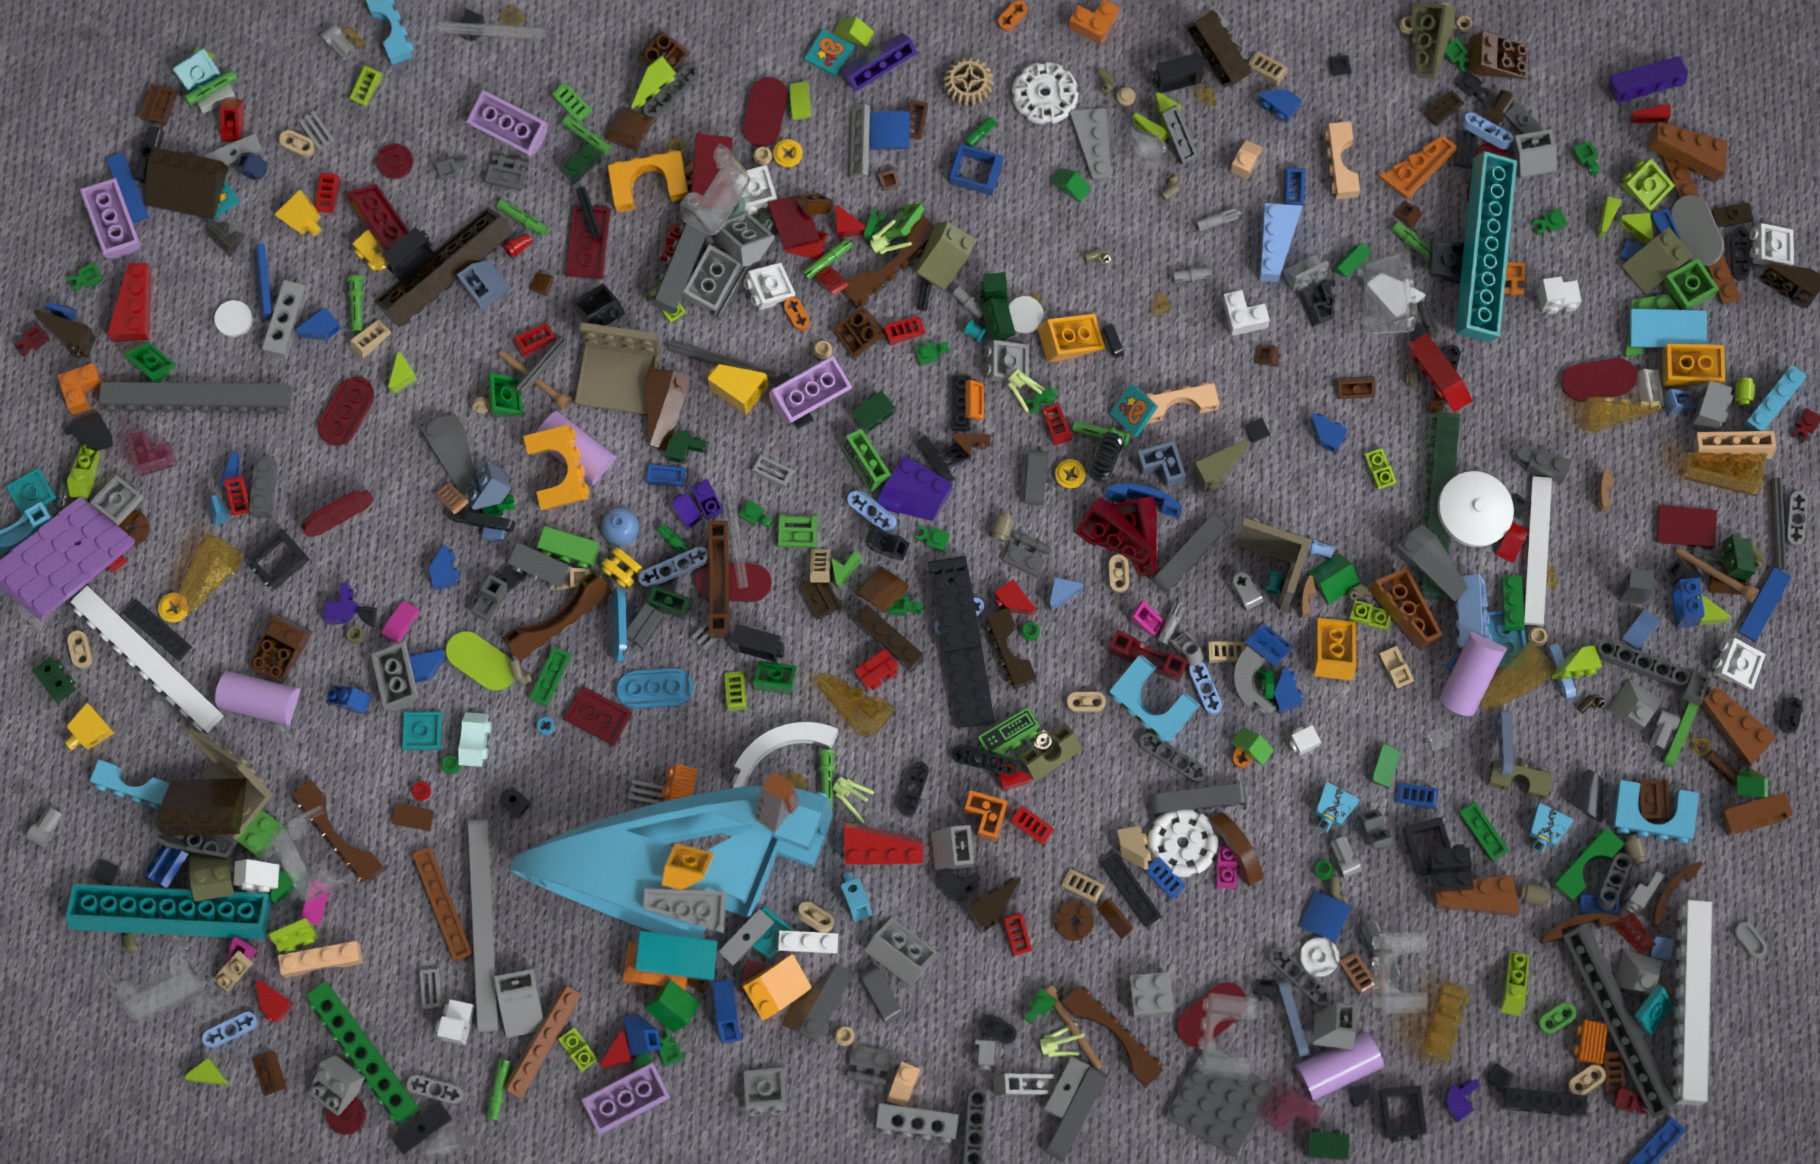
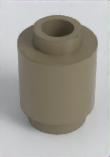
[991,512,1014,542]
[1623,835,1647,866]
[1520,883,1550,906]

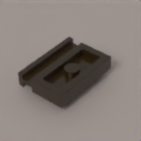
[799,581,842,620]

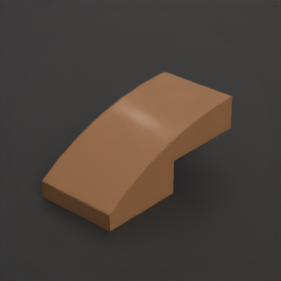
[1598,468,1614,512]
[1300,575,1316,618]

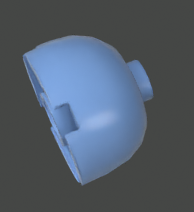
[601,508,639,546]

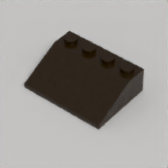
[144,147,229,220]
[156,778,247,836]

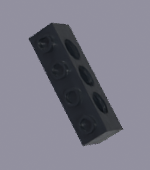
[1502,1087,1588,1118]

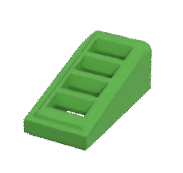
[552,82,592,123]

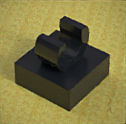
[1511,493,1531,520]
[1256,979,1277,1001]

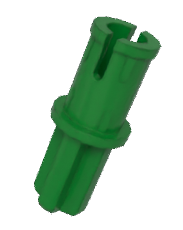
[964,117,997,147]
[657,523,691,554]

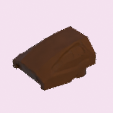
[637,30,690,71]
[605,107,654,152]
[832,307,886,359]
[854,567,910,613]

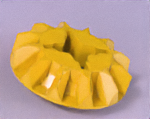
[773,139,803,168]
[1055,459,1086,490]
[158,593,190,623]

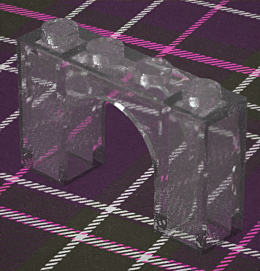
[1372,931,1427,1014]
[1196,993,1257,1081]

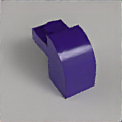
[324,583,358,625]
[1445,1079,1481,1123]

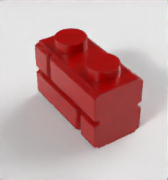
[854,648,899,691]

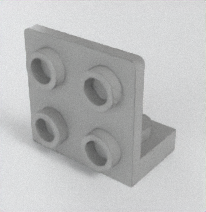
[1282,255,1329,292]

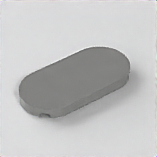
[1671,195,1724,266]

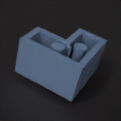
[1137,441,1186,488]

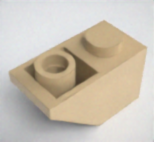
[1117,826,1151,869]

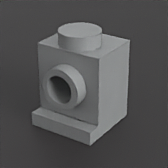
[974,1040,995,1070]

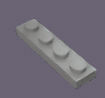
[850,104,870,179]

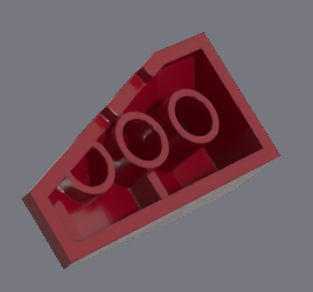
[1112,496,1157,577]
[1074,497,1154,564]

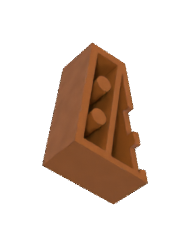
[1721,792,1793,836]

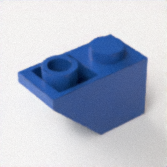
[1258,90,1302,123]
[295,307,342,340]
[1310,413,1348,454]
[429,545,460,591]
[409,648,447,683]
[1273,667,1304,714]
[326,685,371,714]
[623,1015,661,1055]

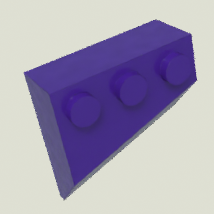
[874,455,953,521]

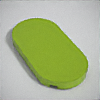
[446,631,515,691]

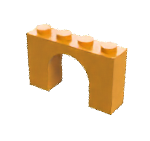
[608,150,690,212]
[523,425,590,510]

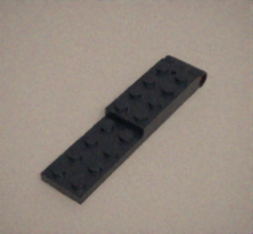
[928,555,995,729]

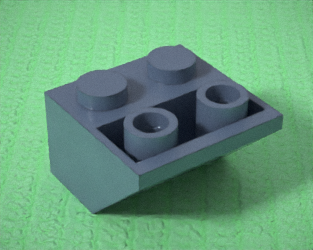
[457,260,512,310]
[467,461,511,510]

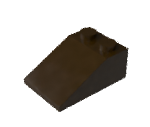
[33,309,96,358]

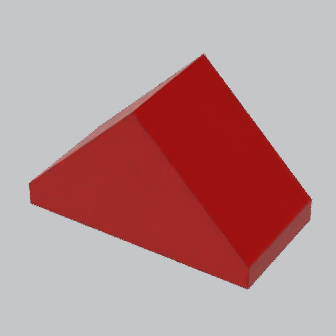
[835,204,866,238]
[1496,522,1529,563]
[995,760,1032,791]
[600,1031,632,1069]

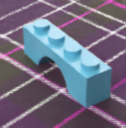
[366,0,414,65]
[1743,365,1807,431]
[0,502,53,556]
[90,760,170,810]

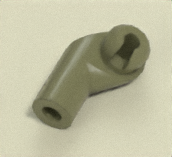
[1096,67,1114,94]
[1084,248,1112,264]
[1751,542,1764,570]
[123,933,139,954]

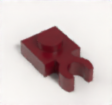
[14,324,50,357]
[1792,408,1820,443]
[739,959,766,994]
[1612,1088,1647,1114]

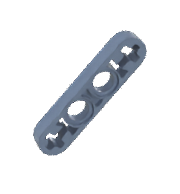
[639,547,709,589]
[1498,710,1514,776]
[1277,980,1309,1057]

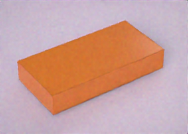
[966,380,984,421]

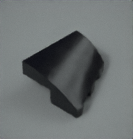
[1299,280,1336,327]
[64,412,113,452]
[1569,769,1604,823]

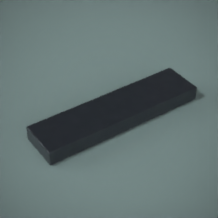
[123,599,193,662]
[1101,853,1162,928]

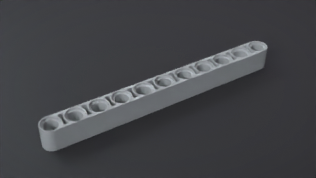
[468,819,500,1032]

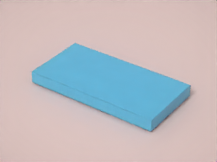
[1630,309,1707,348]

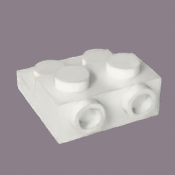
[731,165,777,215]
[1750,223,1794,266]
[743,263,796,310]
[1713,638,1766,690]

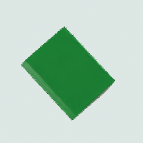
[124,342,176,383]
[488,373,523,418]
[1307,553,1360,605]
[753,661,797,695]
[644,978,700,1033]

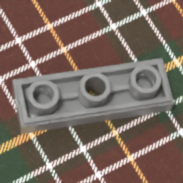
[204,134,263,166]
[719,909,774,966]
[1044,1057,1090,1119]

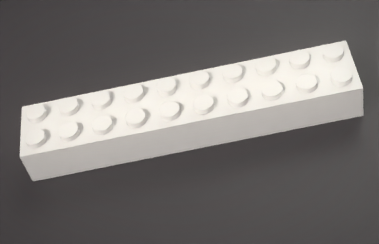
[1672,900,1712,1106]

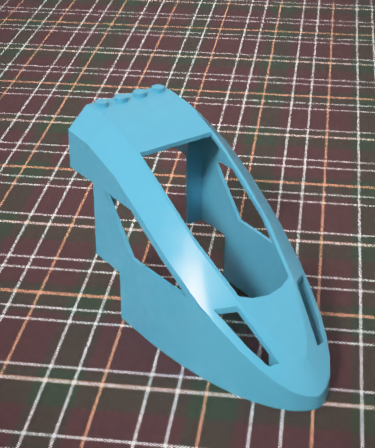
[509,786,833,939]

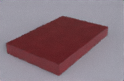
[768,194,820,250]
[1657,505,1717,548]
[563,686,633,746]

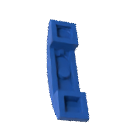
[1106,484,1182,518]

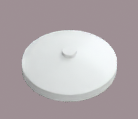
[1437,471,1514,547]

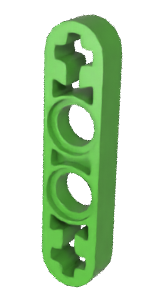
[1663,701,1699,768]

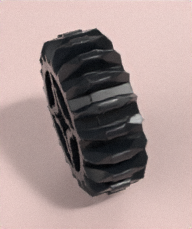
[1090,432,1124,483]

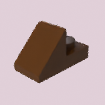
[952,434,991,461]

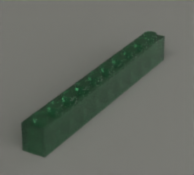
[1417,412,1460,601]

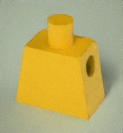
[275,190,321,236]
[65,703,114,750]

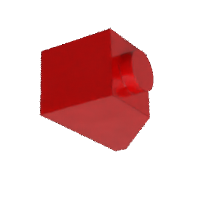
[220,98,244,142]
[994,579,1036,615]
[256,979,294,1023]

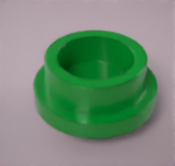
[1021,622,1040,641]
[441,755,461,774]
[1314,860,1334,880]
[634,1054,654,1071]

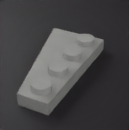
[1069,108,1111,181]
[643,888,726,933]

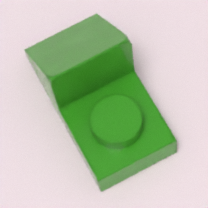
[831,551,862,590]

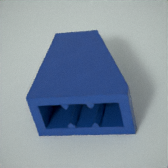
[713,979,741,1043]

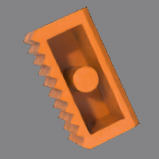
[662,763,698,802]
[1573,1020,1607,1066]

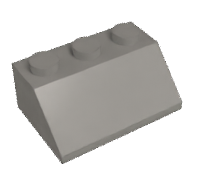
[714,212,774,267]
[681,244,741,311]
[371,642,418,711]
[865,918,938,987]

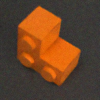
[1069,0,1120,45]
[57,363,103,415]
[965,790,1008,842]

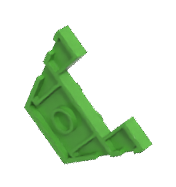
[1625,294,1679,357]

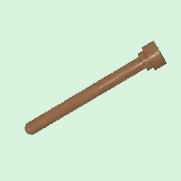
[498,350,572,410]
[1674,547,1759,603]
[1046,985,1102,1070]

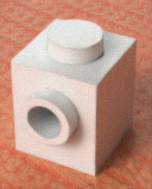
[1289,725,1321,756]

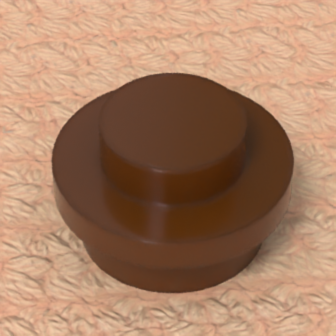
[1427,396,1445,414]

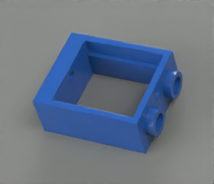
[948,144,1003,196]
[1671,578,1705,628]

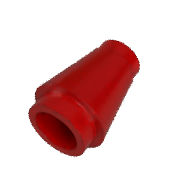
[503,233,532,258]

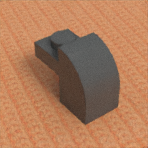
[471,574,507,622]
[1359,809,1393,849]

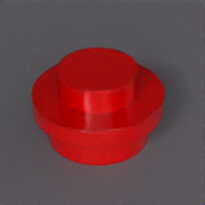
[412,781,431,801]

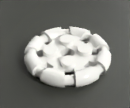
[1012,62,1078,125]
[1147,809,1218,877]

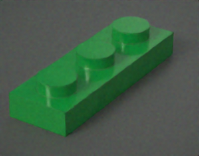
[1502,575,1525,631]
[529,647,572,707]
[1459,802,1509,862]

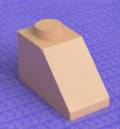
[1231,140,1263,180]
[887,1062,921,1107]

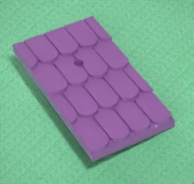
[0,497,135,621]

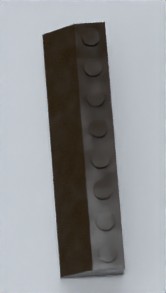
[374,207,514,327]

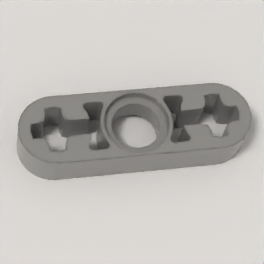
[1786,491,1808,547]
[407,1075,464,1105]

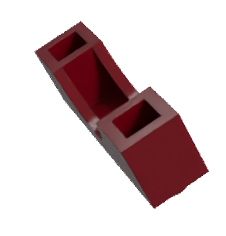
[1108,630,1188,682]

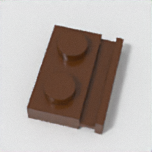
[139,84,178,126]
[1638,780,1670,820]

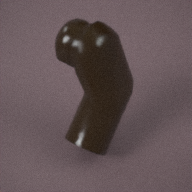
[1576,695,1607,714]

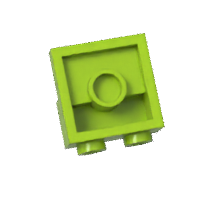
[1620,158,1675,212]
[269,918,319,954]

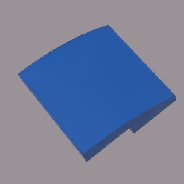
[870,111,910,150]
[1245,623,1294,666]
[143,844,188,888]
[1299,891,1352,943]

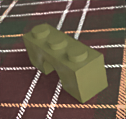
[1018,724,1083,782]
[1488,759,1553,800]

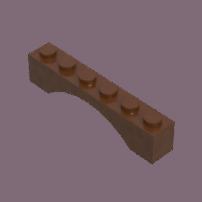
[841,215,934,308]
[708,521,730,639]
[502,570,613,661]
[293,779,386,885]
[1061,985,1164,1088]

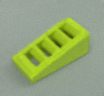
[349,65,383,106]
[1132,113,1168,146]
[1598,197,1622,238]
[725,671,747,711]

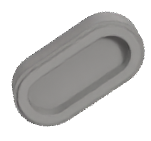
[1734,922,1767,958]

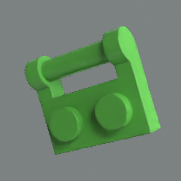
[882,204,925,239]
[778,514,818,548]

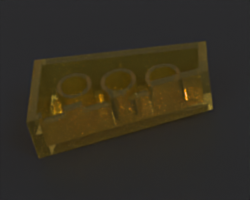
[1681,452,1767,496]
[1420,981,1470,1066]

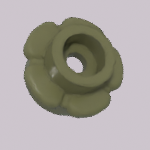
[1406,369,1420,388]
[346,626,365,644]

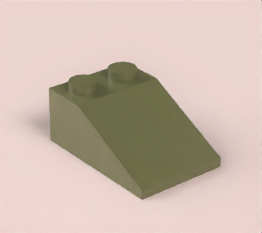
[915,222,976,290]
[1621,227,1693,295]
[1193,439,1249,493]
[189,852,234,902]

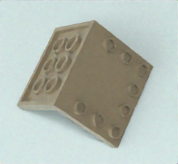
[575,323,661,415]
[1237,517,1312,613]
[186,729,273,840]

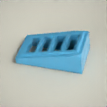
[209,495,228,526]

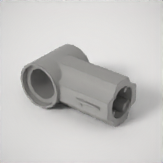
[319,23,356,60]
[1649,710,1681,752]
[26,806,64,848]
[1330,836,1362,878]

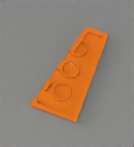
[1379,136,1457,200]

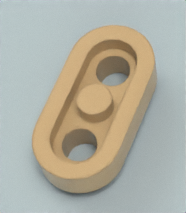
[279,130,315,157]
[1109,555,1129,594]
[67,631,93,669]
[1067,692,1106,713]
[797,902,834,933]
[1568,1065,1606,1095]

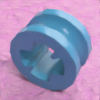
[537,717,555,736]

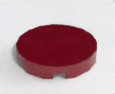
[376,143,414,179]
[326,1097,366,1135]

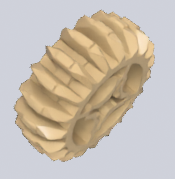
[944,57,994,107]

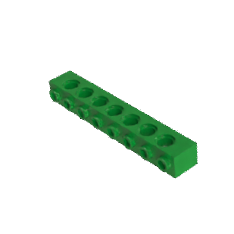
[306,981,420,1124]

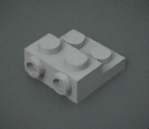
[985,340,1029,383]
[90,475,144,526]
[1622,871,1664,915]
[744,1067,787,1117]

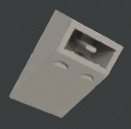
[494,969,544,1038]

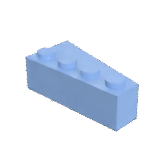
[1260,203,1302,282]
[1455,574,1492,649]

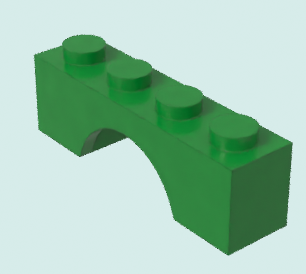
[1553,828,1625,903]

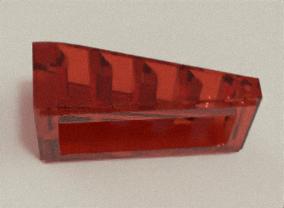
[1613,912,1656,955]

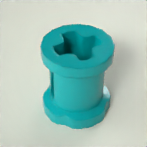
[963,320,987,344]
[1264,571,1285,595]

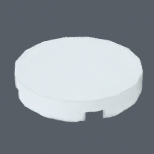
[1009,296,1044,334]
[214,300,253,338]
[1299,937,1339,977]

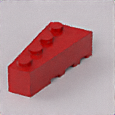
[107,263,152,342]
[1408,333,1473,413]
[844,821,923,865]

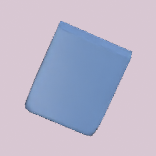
[482,527,505,542]
[1650,937,1674,961]

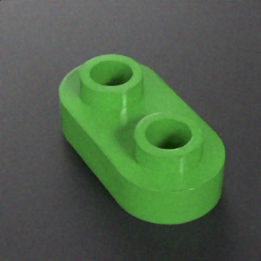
[1539,1003,1576,1034]

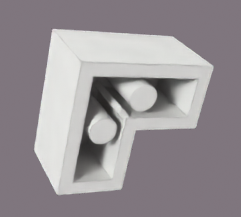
[1537,277,1582,314]
[1222,290,1270,336]
[234,859,279,893]
[435,1000,475,1046]

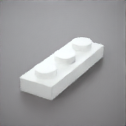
[778,931,838,954]

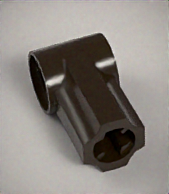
[1482,90,1515,126]

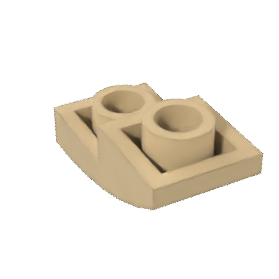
[214,951,254,992]

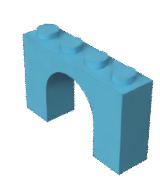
[1109,655,1201,742]
[1612,780,1699,844]

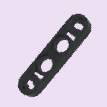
[448,510,516,532]
[951,745,1021,775]

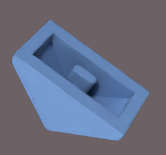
[1663,389,1697,416]
[1049,578,1084,611]
[1622,609,1660,650]

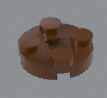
[113,509,150,547]
[1054,901,1094,941]

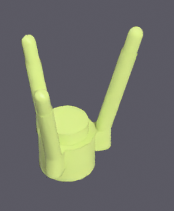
[870,220,912,254]
[1008,368,1045,412]
[833,777,874,823]
[1040,1023,1085,1057]

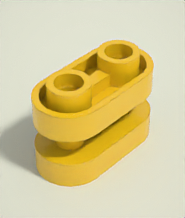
[601,547,644,588]

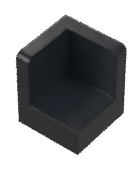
[1666,557,1702,584]

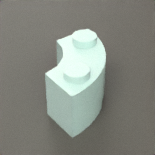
[458,712,492,767]

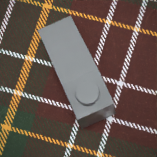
[993,1074,1057,1097]

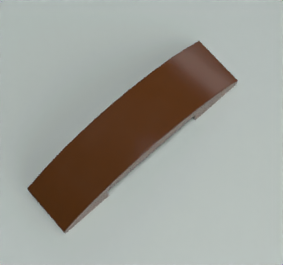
[1208,812,1264,887]
[1651,861,1703,928]
[1541,913,1620,945]

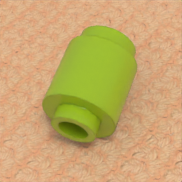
[1735,378,1755,407]

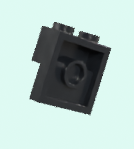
[1429,237,1464,283]
[1428,844,1474,892]

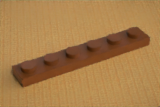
[412,846,473,962]
[503,984,581,1099]

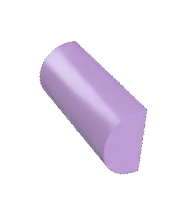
[466,89,548,156]
[80,178,140,259]
[769,356,852,424]
[536,411,617,486]
[1439,631,1507,716]
[215,671,301,726]
[1294,1031,1384,1102]
[581,1062,671,1135]

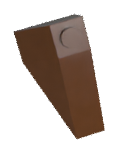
[644,368,691,451]

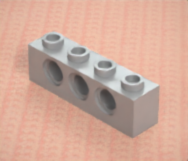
[261,280,308,360]
[876,1103,959,1143]

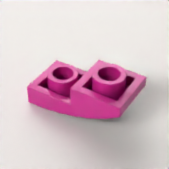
[381,601,420,644]
[1217,846,1238,889]
[301,880,331,925]

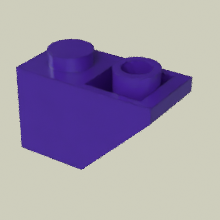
[690,479,724,520]
[671,492,702,530]

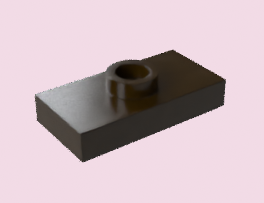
[1424,90,1465,127]
[1712,203,1754,228]

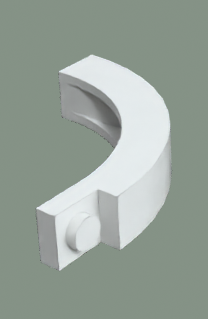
[732,722,839,788]

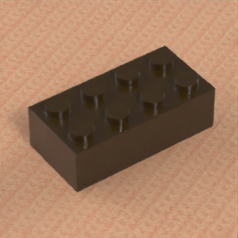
[1184,10,1252,88]

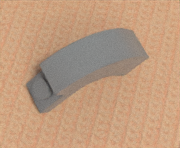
[1234,646,1277,713]

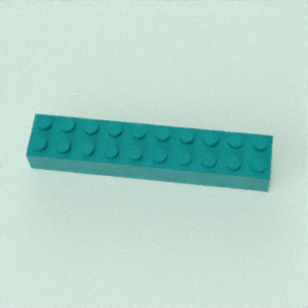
[1455,151,1517,343]
[65,884,272,940]

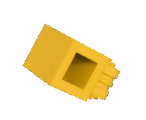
[352,229,387,272]

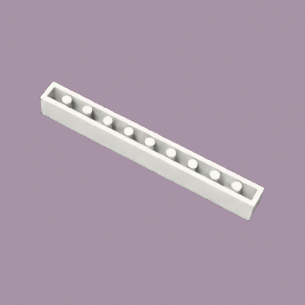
[71,586,224,733]

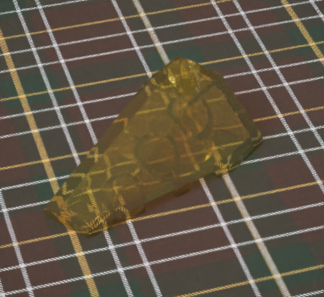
[1582,397,1662,433]
[173,533,244,613]
[1480,642,1556,712]
[814,672,896,738]

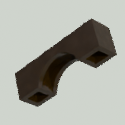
[853,604,924,673]
[985,608,1037,690]

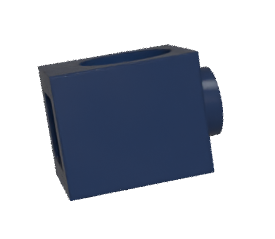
[234,152,268,180]

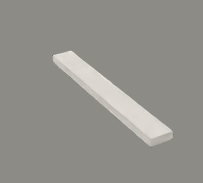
[1524,476,1552,626]

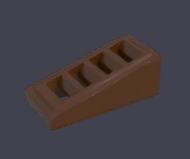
[908,100,929,140]
[1602,1051,1626,1094]

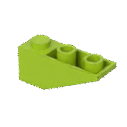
[631,55,676,108]
[67,444,101,499]
[1551,646,1603,681]
[1500,951,1530,1016]

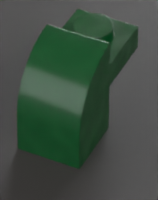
[665,430,709,464]

